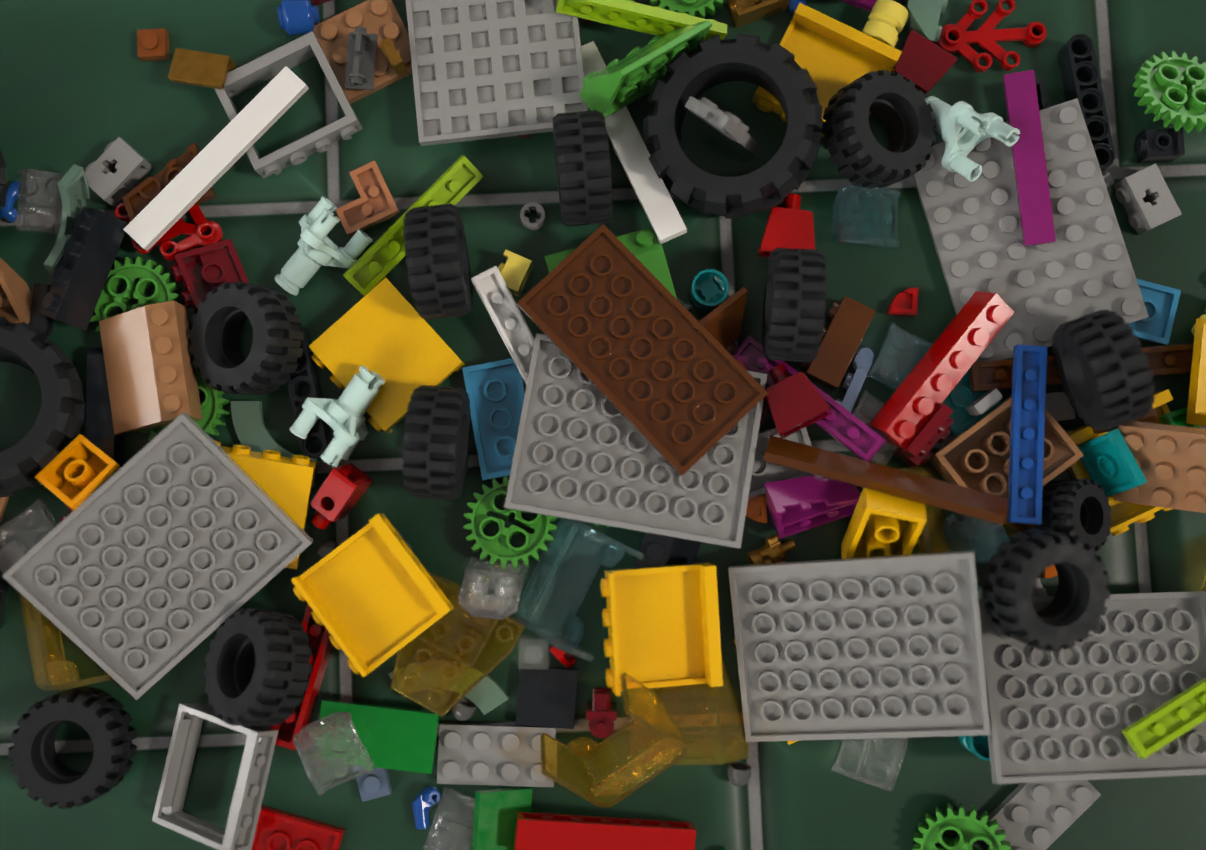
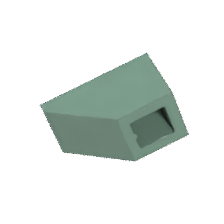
[903,0,948,43]

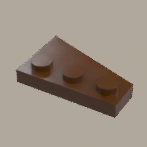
[122,142,216,222]

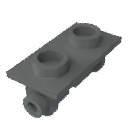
[344,26,378,90]

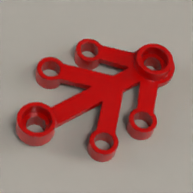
[937,0,1047,73]
[114,203,223,261]

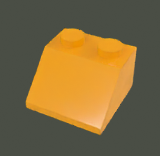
[35,434,120,511]

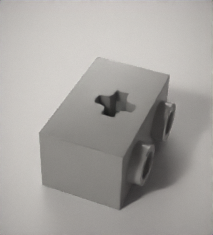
[85,137,154,208]
[1113,164,1182,235]

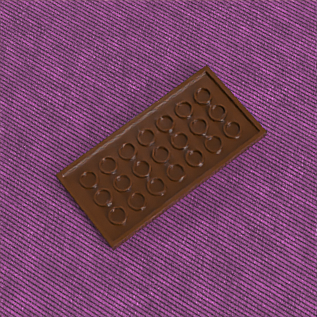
[517,224,768,476]

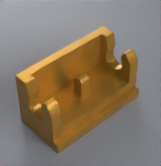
[725,0,790,28]

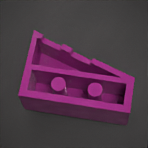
[764,475,860,539]

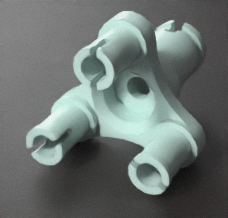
[924,96,1020,182]
[274,196,373,296]
[289,365,386,467]

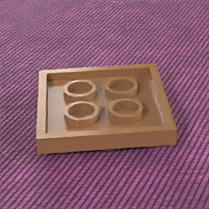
[314,0,412,104]
[1114,421,1206,513]

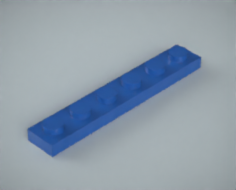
[1007,345,1047,525]

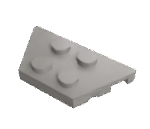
[685,96,762,156]

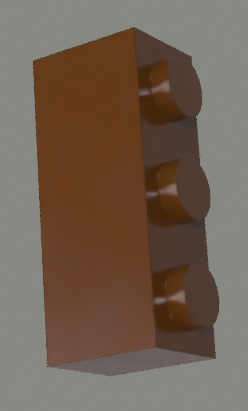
[802,296,876,391]

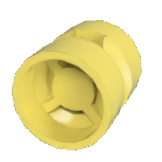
[862,0,909,47]

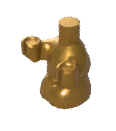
[746,534,796,565]

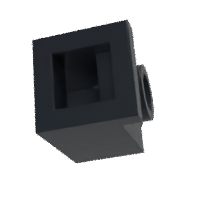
[1134,126,1185,164]

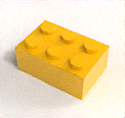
[841,488,927,559]

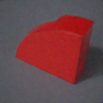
[886,287,919,317]
[549,640,577,668]

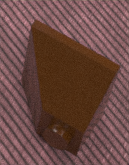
[699,287,748,353]

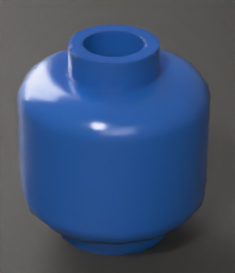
[277,0,320,36]

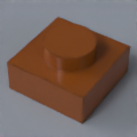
[137,28,170,61]

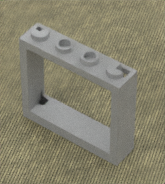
[215,31,363,178]
[152,702,279,850]

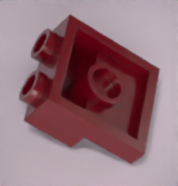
[171,239,249,313]
[893,403,954,467]

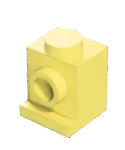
[498,249,534,297]

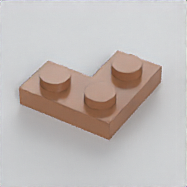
[335,160,400,237]

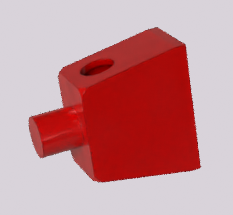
[757,193,815,258]
[310,463,374,530]

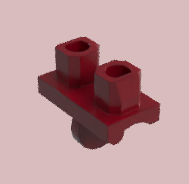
[586,687,617,738]

